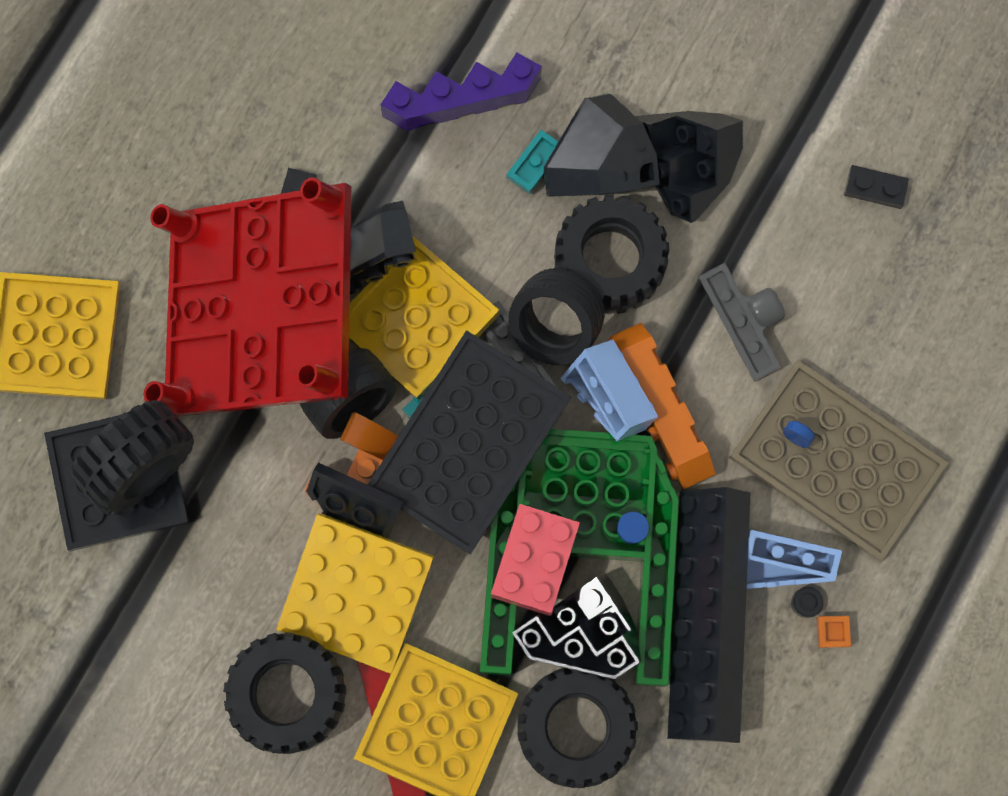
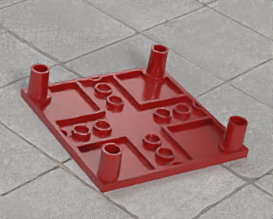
[143,177,352,417]

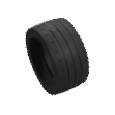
[508,268,605,365]
[299,348,396,439]

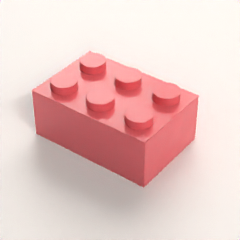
[491,504,580,616]

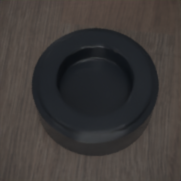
[791,587,823,618]

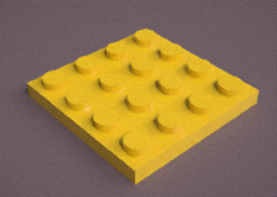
[349,237,501,401]
[0,272,121,400]
[276,513,435,674]
[354,643,519,796]

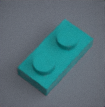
[506,130,558,194]

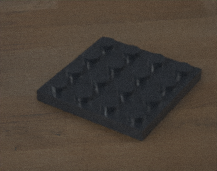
[44,415,190,552]

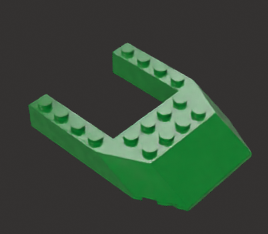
[480,429,679,687]

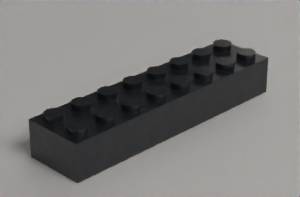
[667,487,751,743]

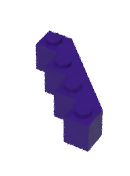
[380,52,542,131]

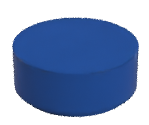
[783,421,815,448]
[617,512,649,544]

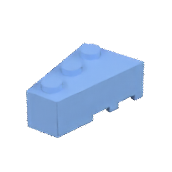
[560,340,658,441]
[747,529,842,589]

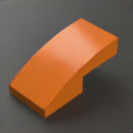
[340,413,398,460]

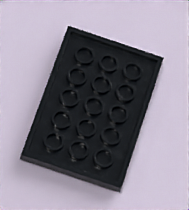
[368,330,571,555]

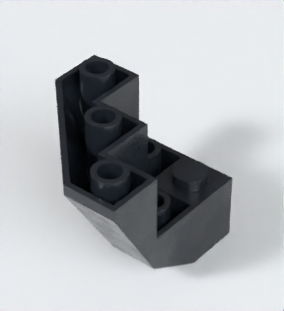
[544,94,660,197]
[635,111,743,223]
[350,200,417,295]
[512,573,641,679]

